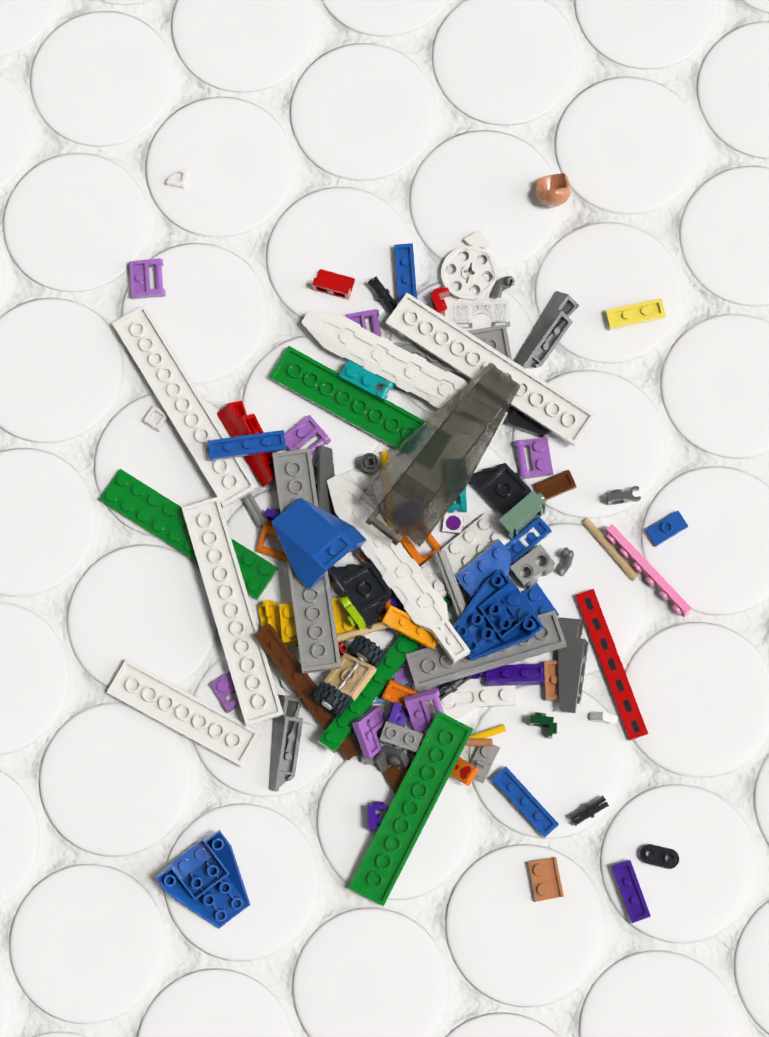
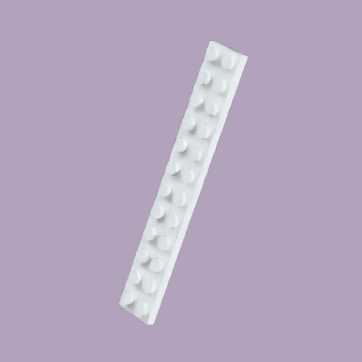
[385,293,596,447]
[112,305,257,509]
[182,497,284,727]

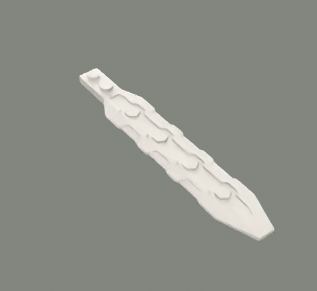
[301,310,508,430]
[327,474,470,663]
[294,682,516,726]

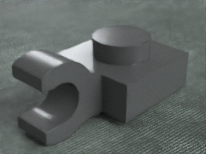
[607,486,641,506]

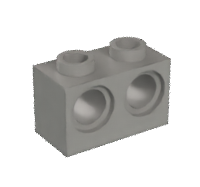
[510,544,555,589]
[380,721,424,755]

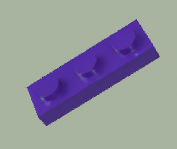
[486,664,545,686]
[611,860,651,923]

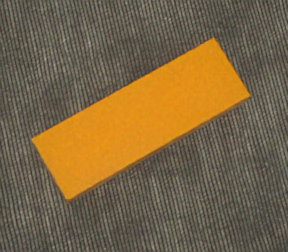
[381,605,438,650]

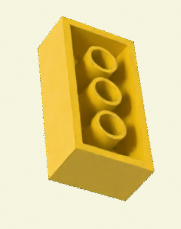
[279,597,358,647]

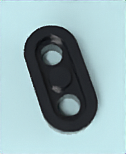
[640,844,679,869]

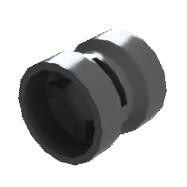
[360,453,380,476]

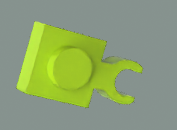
[340,596,366,630]

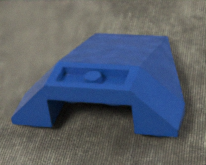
[271,498,367,590]
[454,569,544,661]
[156,830,251,929]

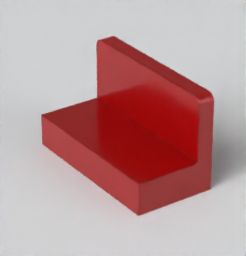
[312,269,355,300]

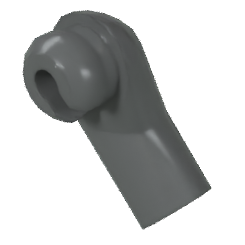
[492,276,515,300]
[556,547,574,577]

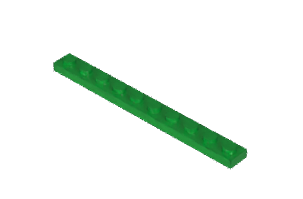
[318,597,452,753]

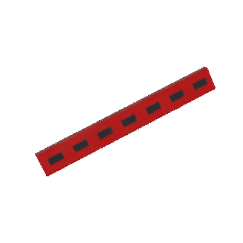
[575,589,648,741]

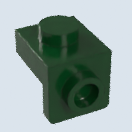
[530,712,557,739]

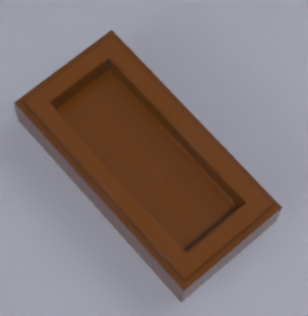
[534,469,577,500]

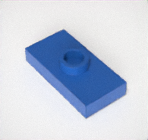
[645,511,688,547]

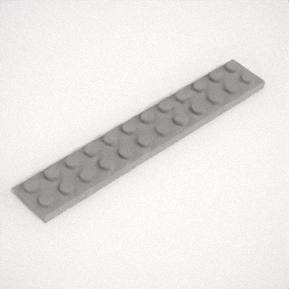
[272,448,341,674]

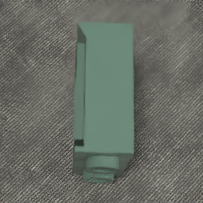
[499,490,547,540]

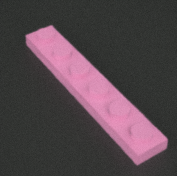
[606,524,692,617]

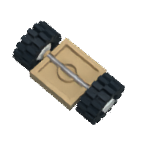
[313,635,385,717]

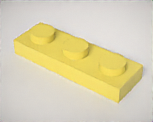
[606,298,666,330]

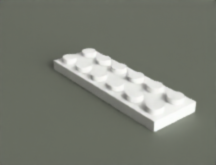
[420,513,511,598]

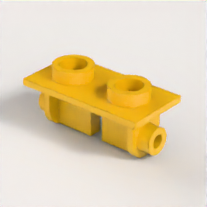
[258,600,282,638]

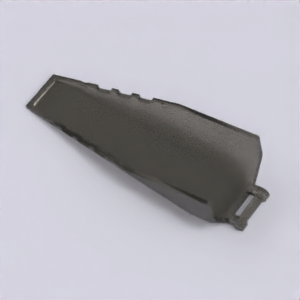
[358,362,520,548]

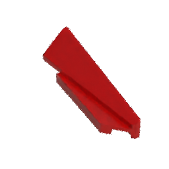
[217,401,275,487]

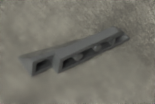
[515,291,579,369]
[312,445,338,517]
[558,617,589,713]
[268,694,303,792]

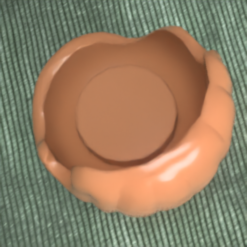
[536,173,571,207]

